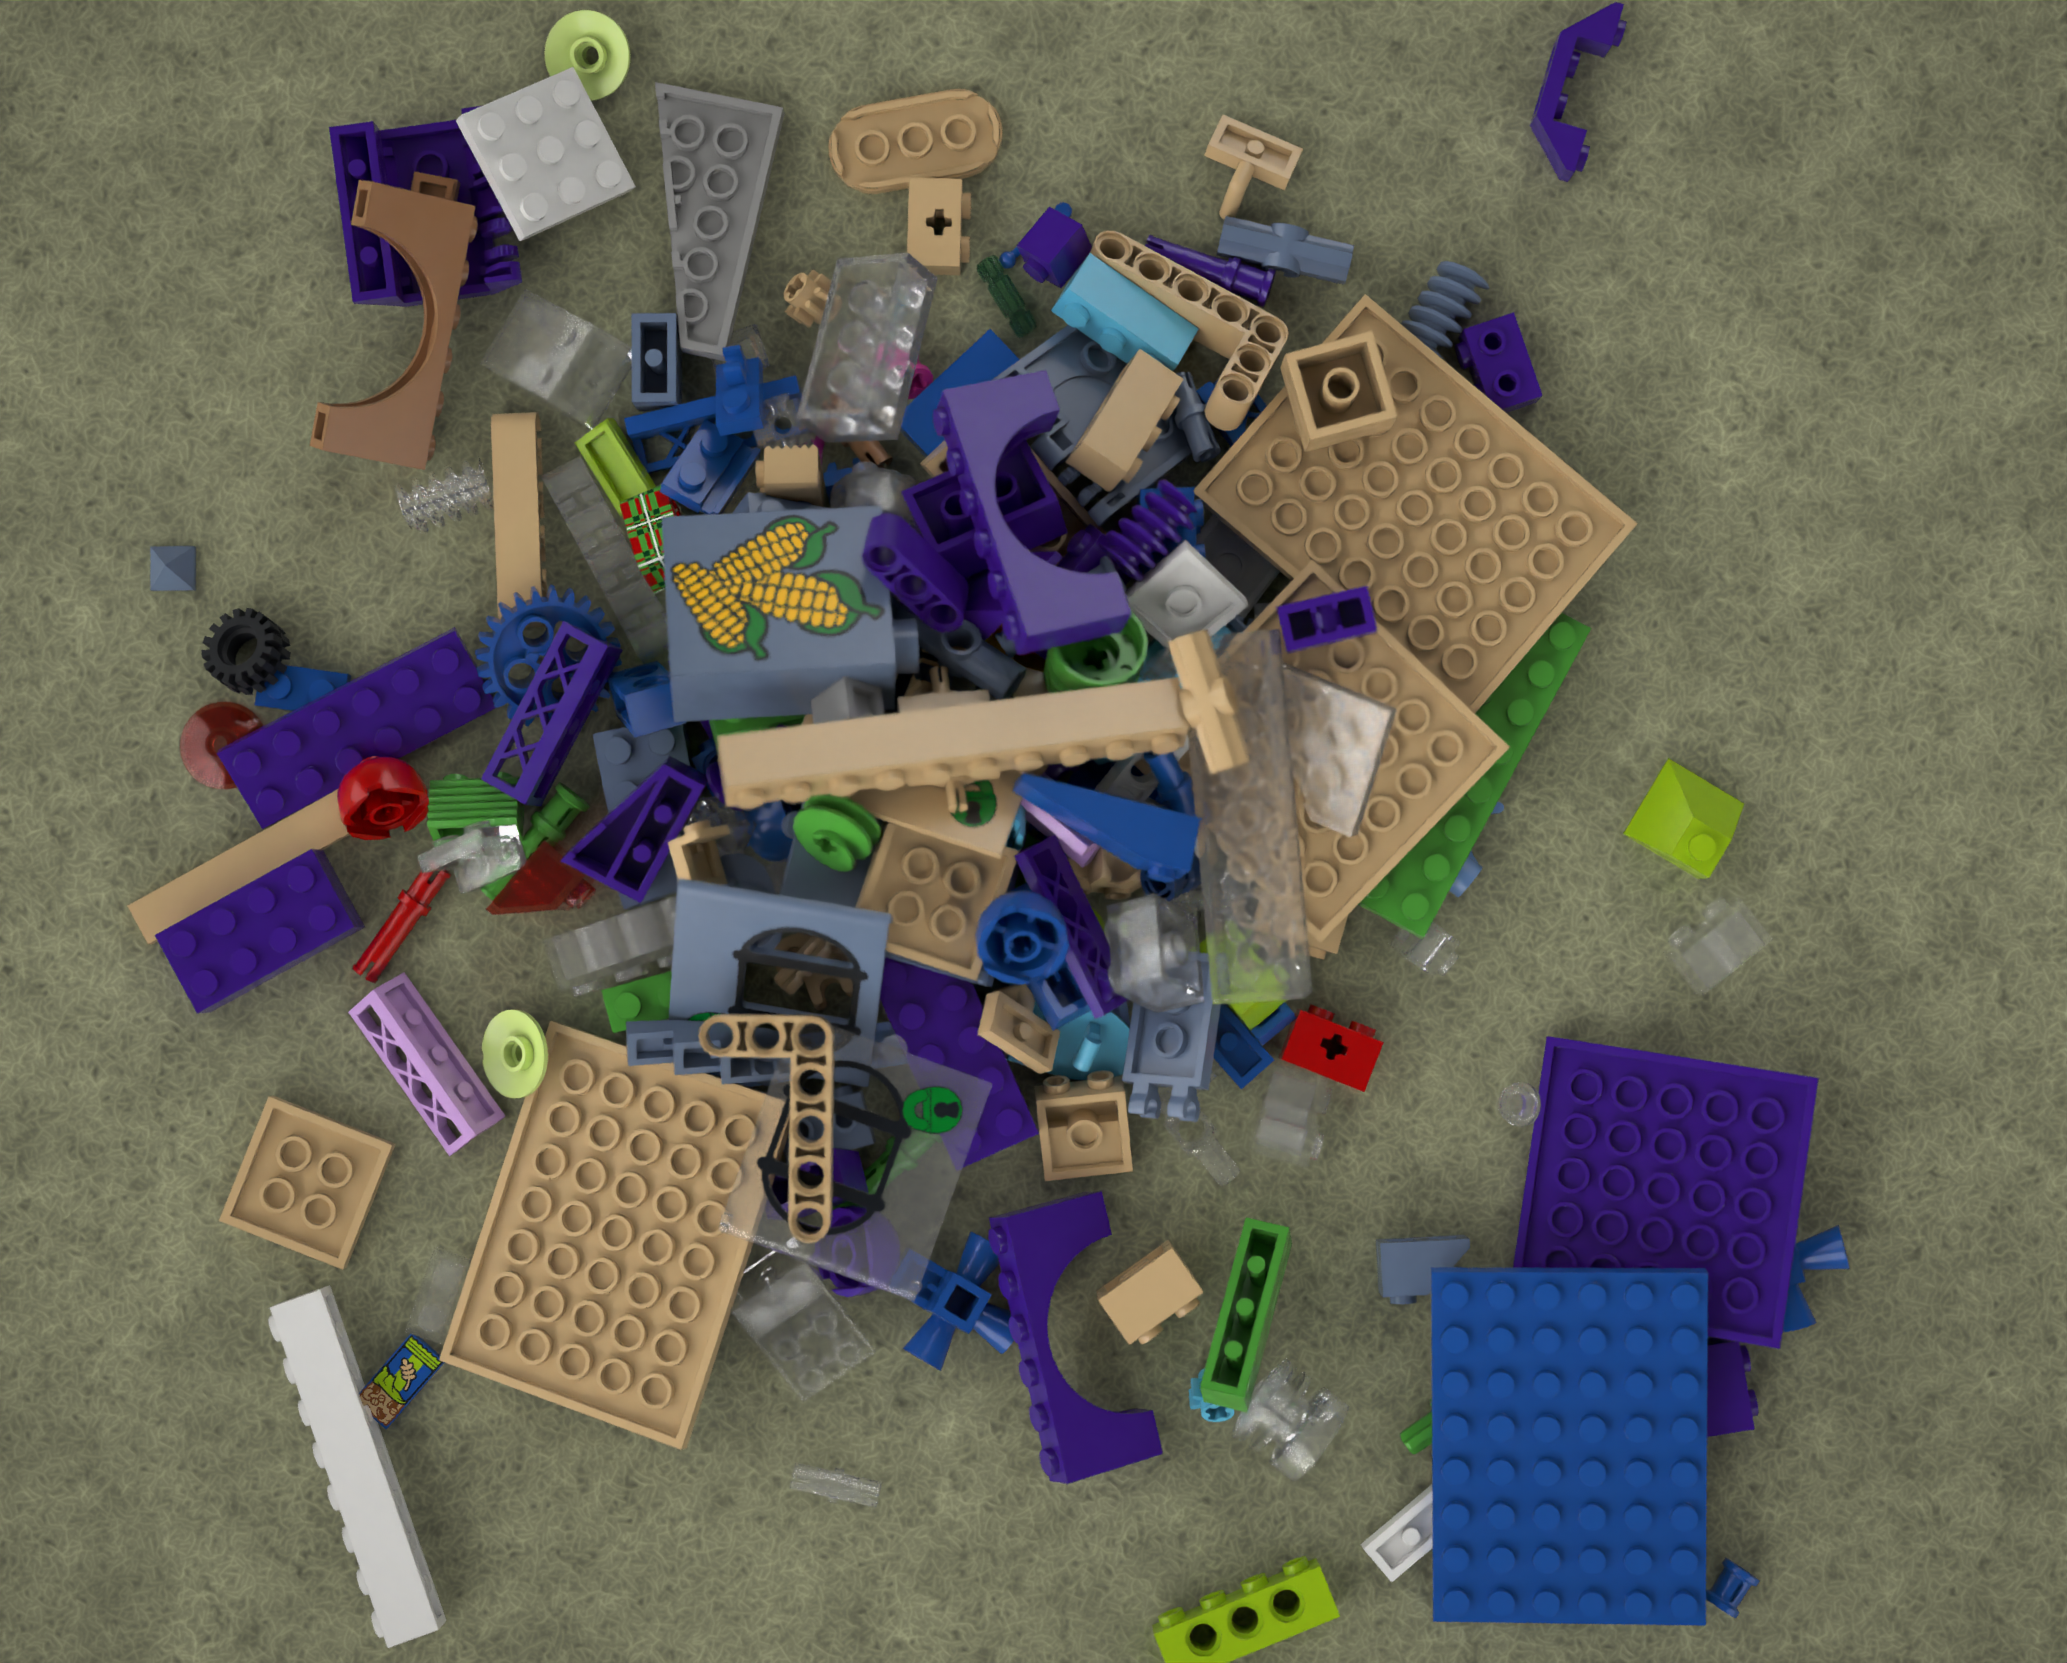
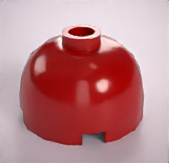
[337,756,429,840]

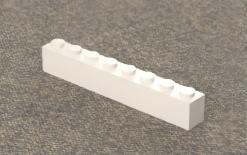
[269,1285,446,1648]

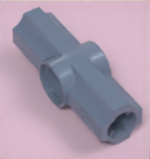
[1217,216,1354,285]
[895,604,1026,700]

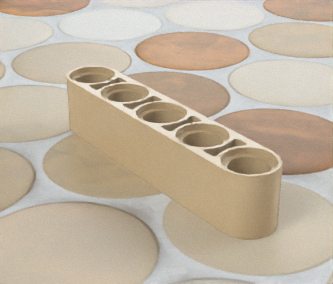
[491,412,547,628]

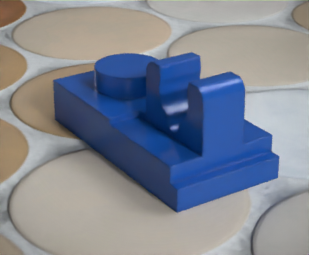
[715,345,764,436]

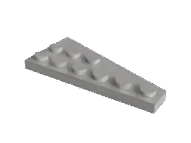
[655,82,785,361]

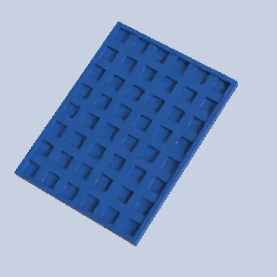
[1431,1267,1708,1626]

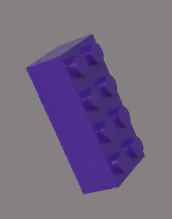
[155,849,365,1014]

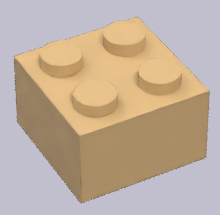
[1280,331,1398,452]
[1096,1239,1203,1345]

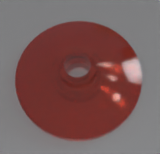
[180,702,263,789]

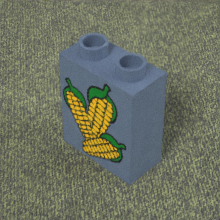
[662,506,919,722]

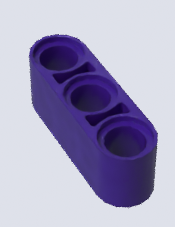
[861,513,970,633]

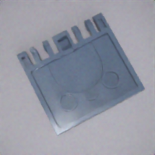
[991,325,1215,527]

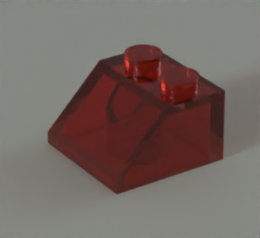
[486,840,596,916]

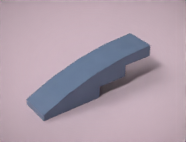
[626,1020,812,1084]

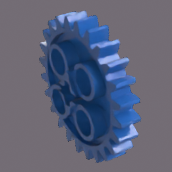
[475,585,622,727]

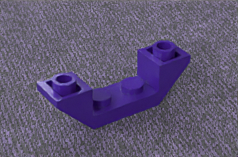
[1530,2,1627,182]

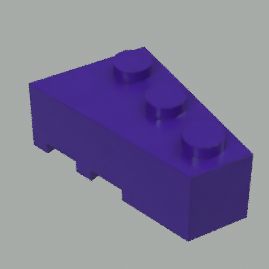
[560,756,708,903]

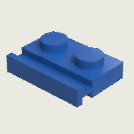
[660,419,761,515]

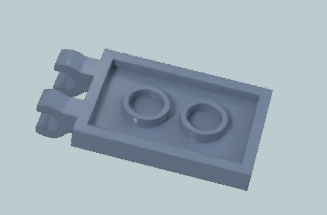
[1122,950,1227,1122]

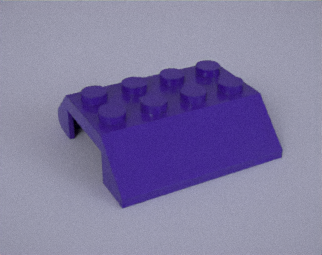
[329,106,522,307]

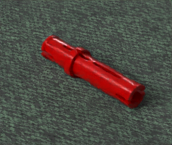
[352,859,452,983]

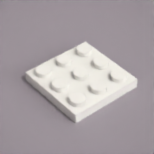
[456,67,636,241]

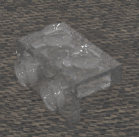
[417,821,527,894]

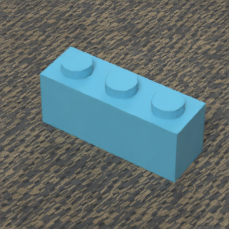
[1051,253,1199,371]

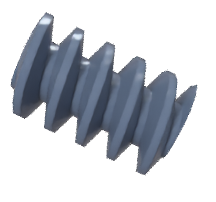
[1401,261,1489,359]

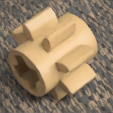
[784,270,838,328]

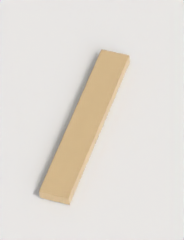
[127,789,350,944]

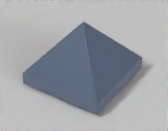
[150,546,196,591]

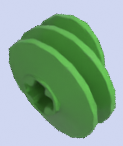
[793,794,881,872]

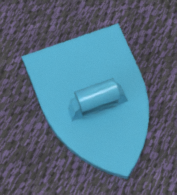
[1007,1001,1130,1080]

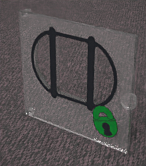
[718,1012,993,1301]

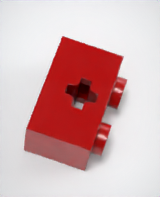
[1278,1004,1384,1092]

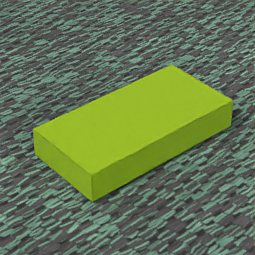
[574,418,656,517]

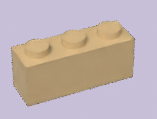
[1066,349,1183,493]

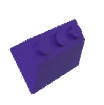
[901,440,1068,578]

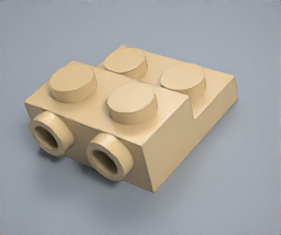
[1034,1070,1133,1181]

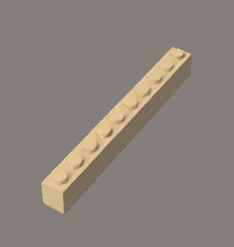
[718,677,1189,809]

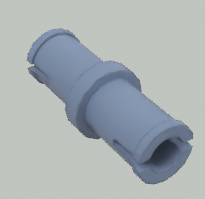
[1174,372,1221,462]

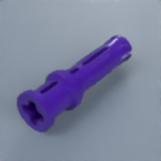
[1145,235,1276,308]

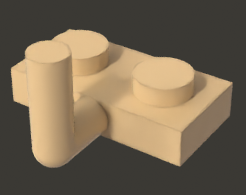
[1204,115,1303,220]
[978,984,1060,1074]

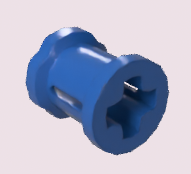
[1706,1557,1760,1618]

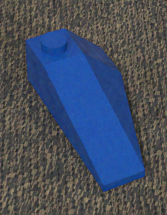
[1012,773,1201,882]

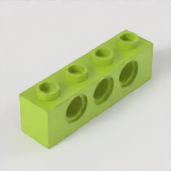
[1152,1556,1341,1663]

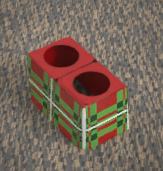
[619,485,682,594]

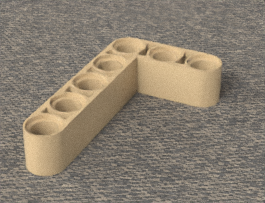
[1090,230,1289,431]
[699,1014,835,1243]

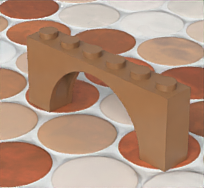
[310,180,477,470]

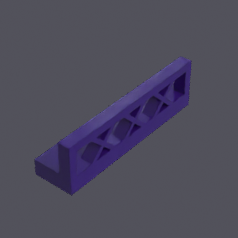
[481,621,623,806]
[1015,835,1135,1019]

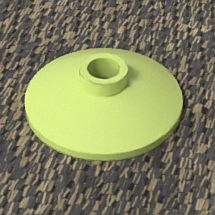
[544,10,631,100]
[482,1009,548,1098]

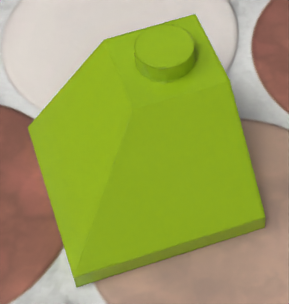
[1623,758,1744,879]

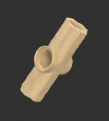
[1168,629,1251,775]

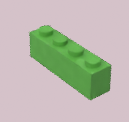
[1200,1217,1292,1413]

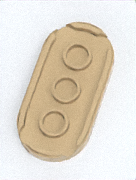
[829,89,1002,194]

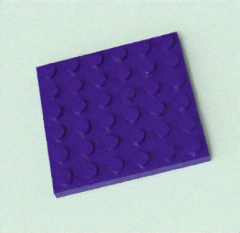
[1513,1036,1819,1349]

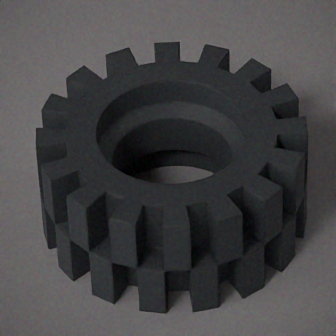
[201,608,291,695]

